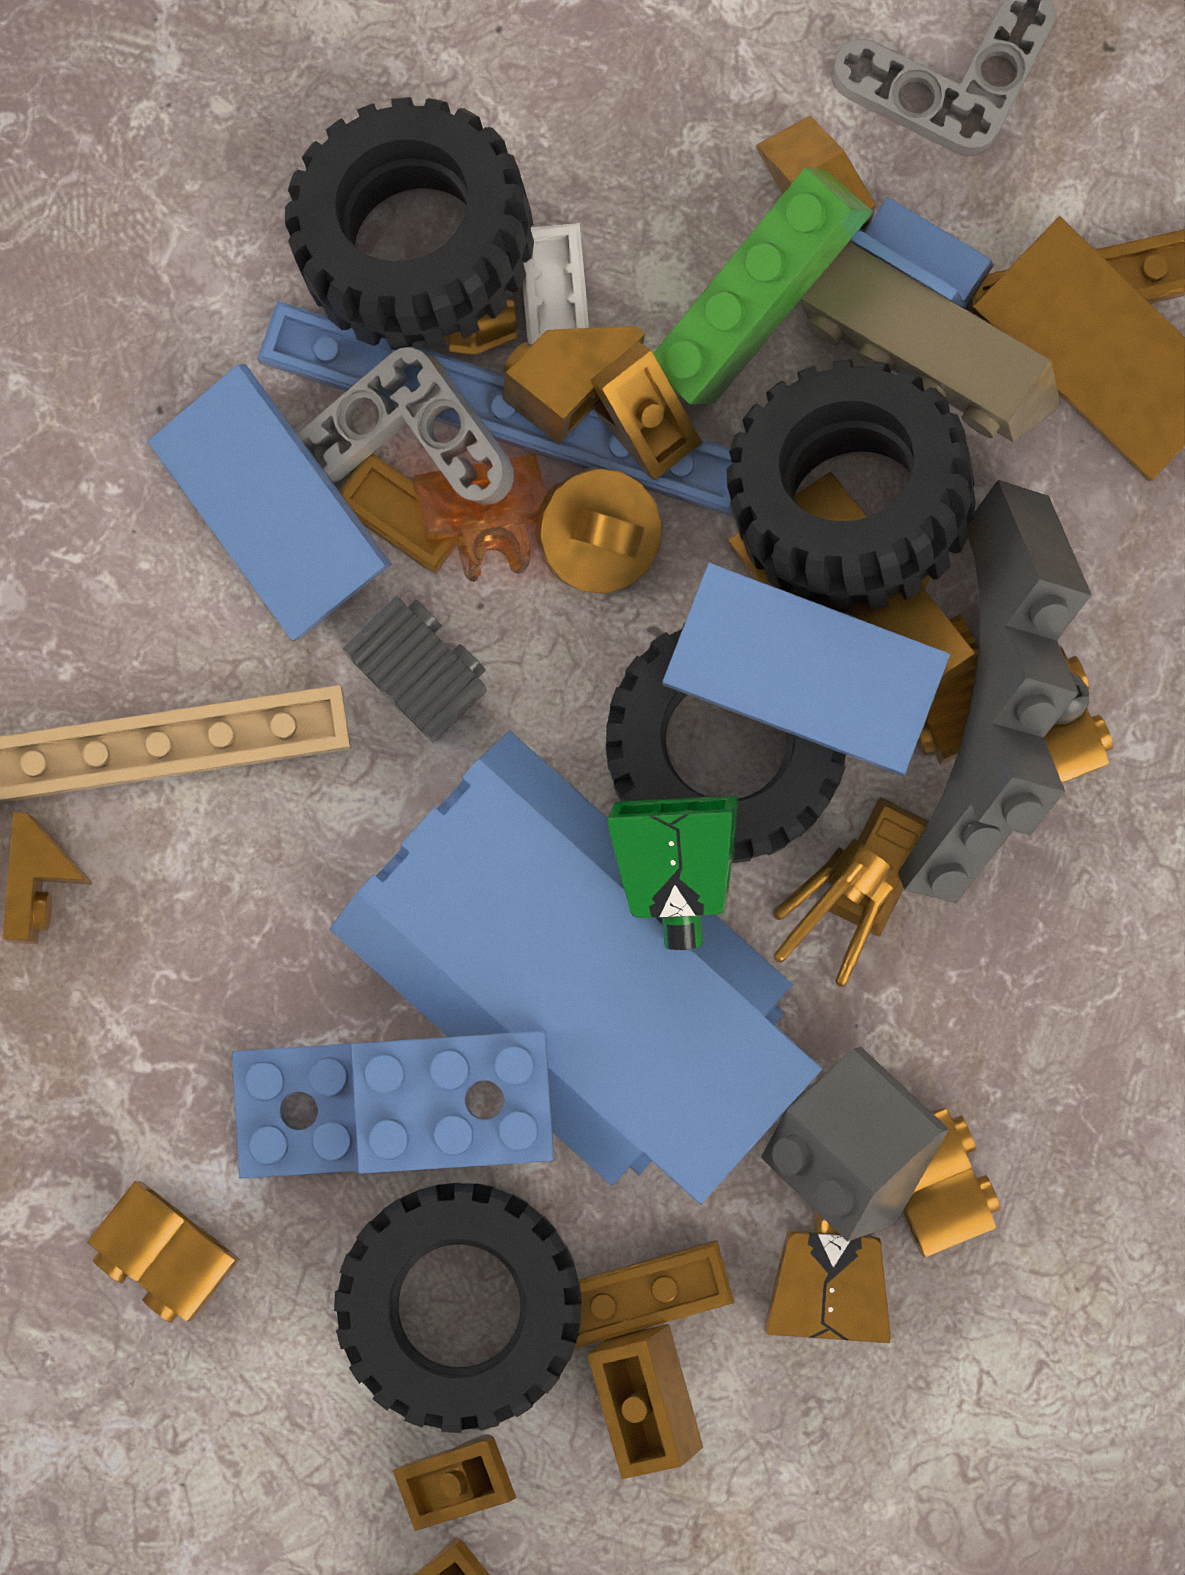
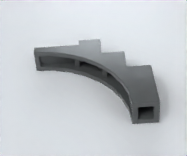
[898,480,1092,903]

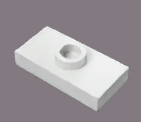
[523,223,589,346]

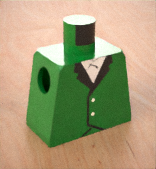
[607,796,738,950]

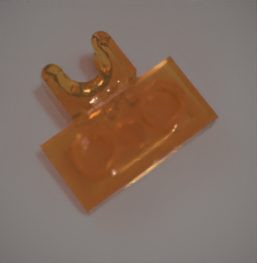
[413,454,547,582]

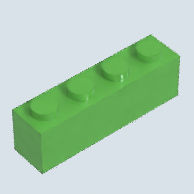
[653,167,873,404]

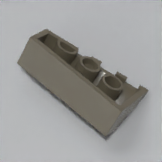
[800,241,1061,443]

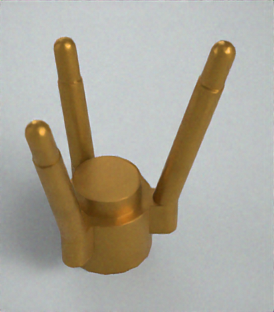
[773,838,894,987]

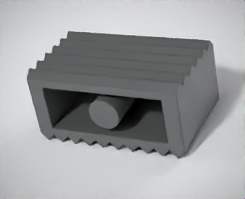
[343,596,487,743]

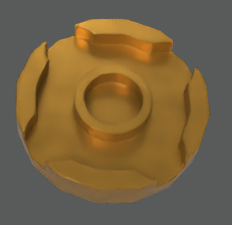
[535,467,662,594]

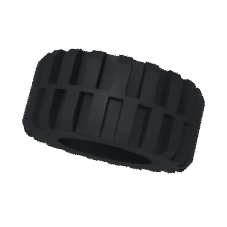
[285,97,534,350]
[726,359,976,613]
[606,623,846,863]
[334,1182,582,1433]

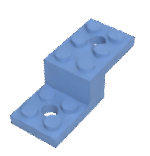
[232,1031,554,1179]

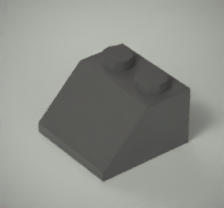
[761,1047,949,1242]

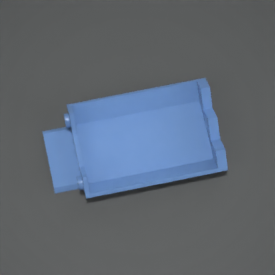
[329,731,823,1205]

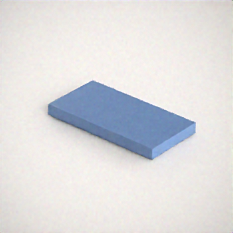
[147,364,392,641]
[662,562,950,776]

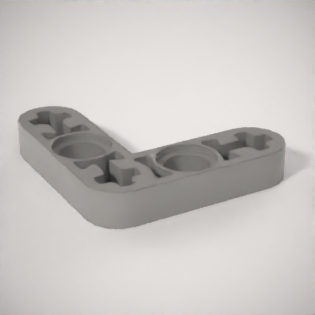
[832,0,1056,156]
[297,347,514,505]

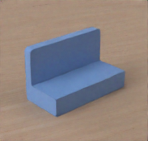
[850,197,994,309]

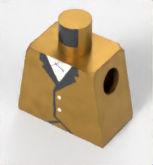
[765,1212,891,1343]

